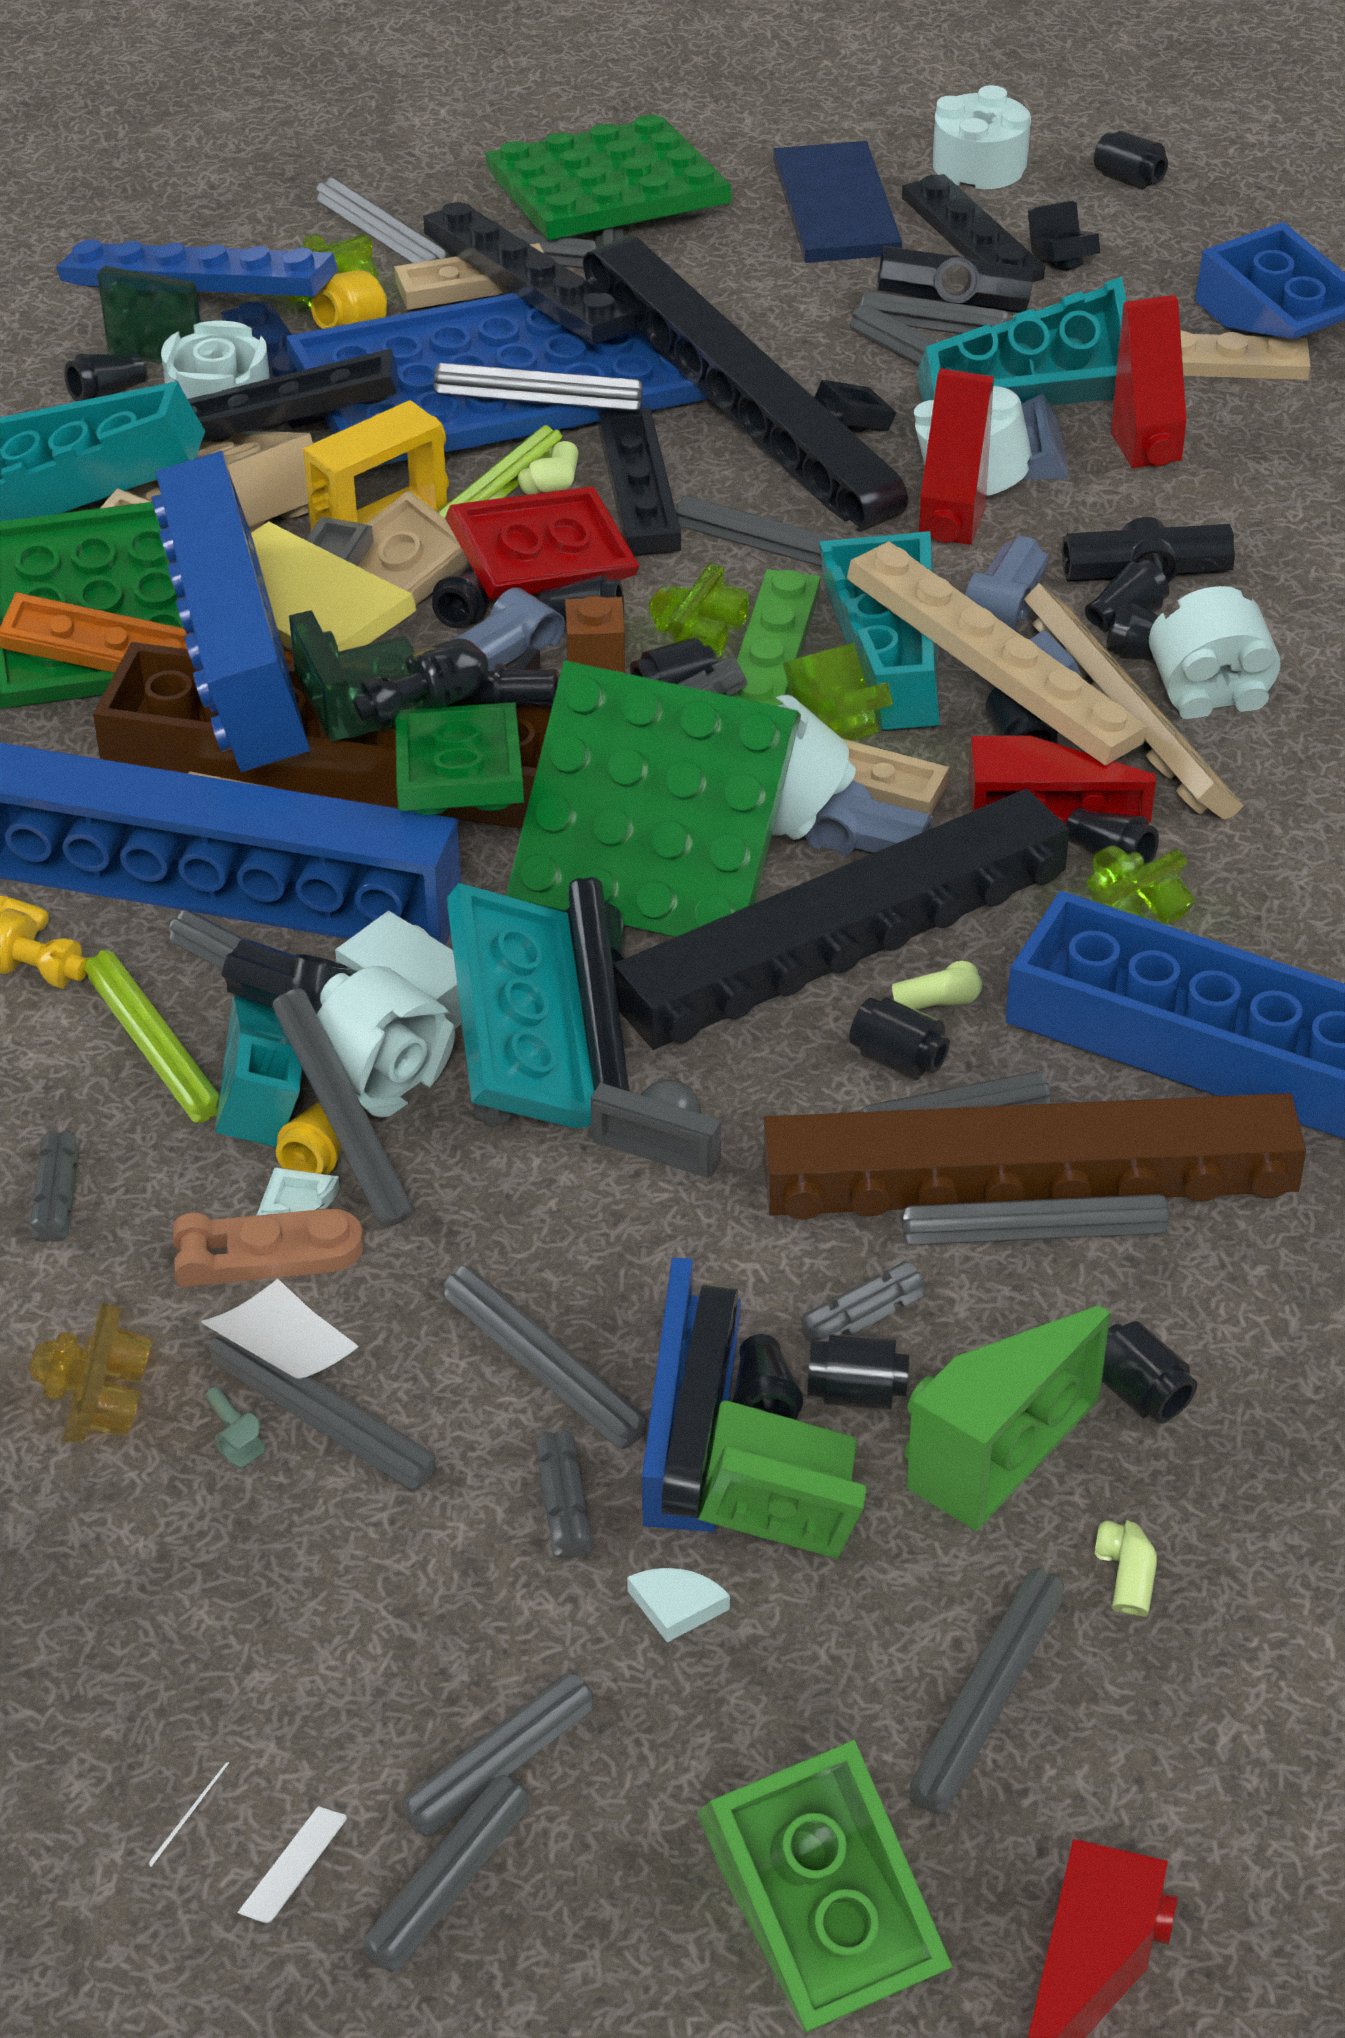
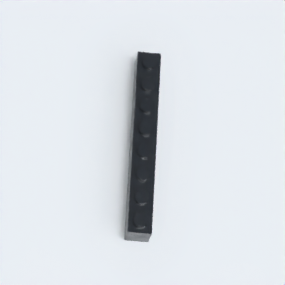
[613,788,1070,1050]

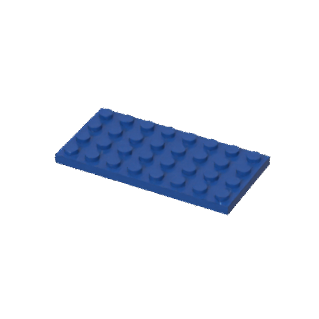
[286,264,709,469]

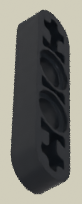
[662,1285,738,1518]

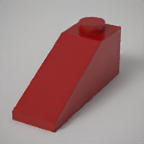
[1111,295,1187,468]
[919,368,994,545]
[968,736,1156,823]
[1028,1839,1178,2038]

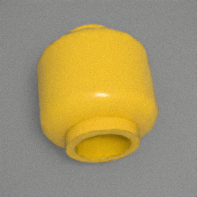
[311,269,387,329]

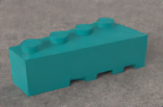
[917,277,1127,406]
[0,381,205,521]
[819,531,940,730]

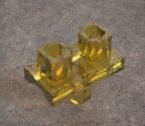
[29,1302,152,1443]

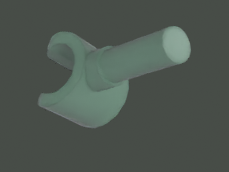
[206,1387,266,1470]

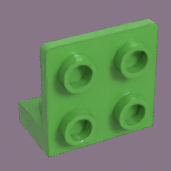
[698,1400,867,1559]

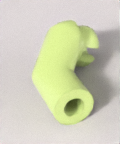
[518,441,578,495]
[892,961,983,1010]
[1094,1520,1157,1617]

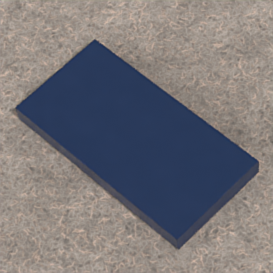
[773,141,902,263]

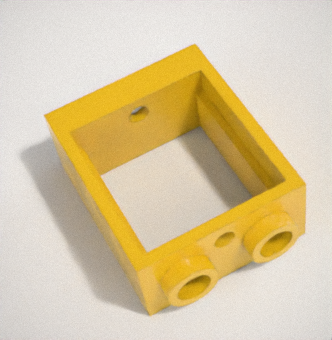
[303,400,449,531]

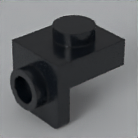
[1028,201,1101,269]

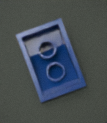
[1195,222,1345,339]

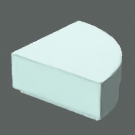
[257,1168,340,1215]
[627,1568,730,1642]

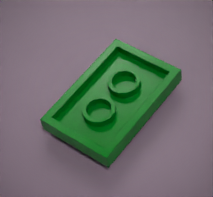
[395,702,524,815]

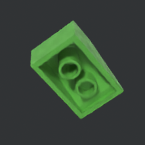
[905,1305,1110,1531]
[696,1740,952,2033]

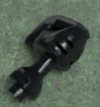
[353,639,489,727]

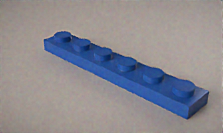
[56,239,338,296]

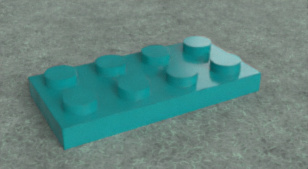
[447,883,594,1128]

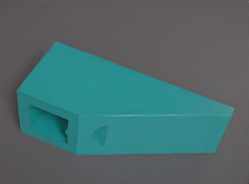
[215,995,302,1147]

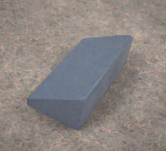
[1021,394,1069,479]

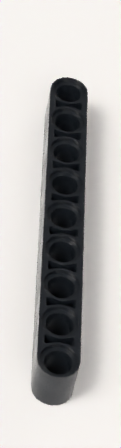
[583,236,908,532]

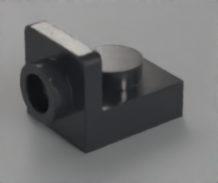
[814,380,897,432]

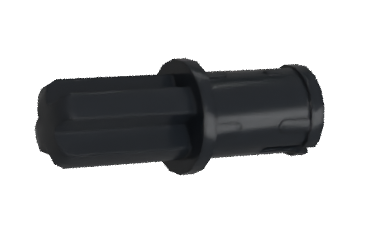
[455,664,558,708]

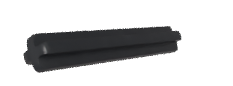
[568,877,630,1092]

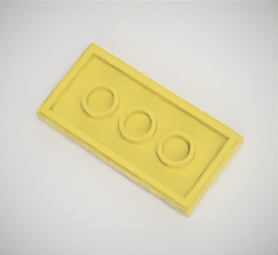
[251,522,417,670]

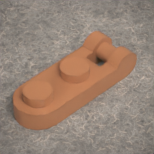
[173,1209,364,1287]

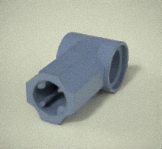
[965,535,1048,633]
[452,588,565,671]
[805,780,934,856]

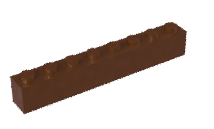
[763,1093,1306,1220]

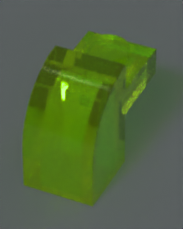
[783,642,894,741]

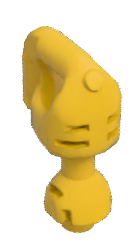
[0,896,88,989]

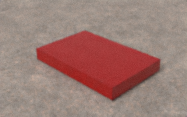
[445,486,640,600]

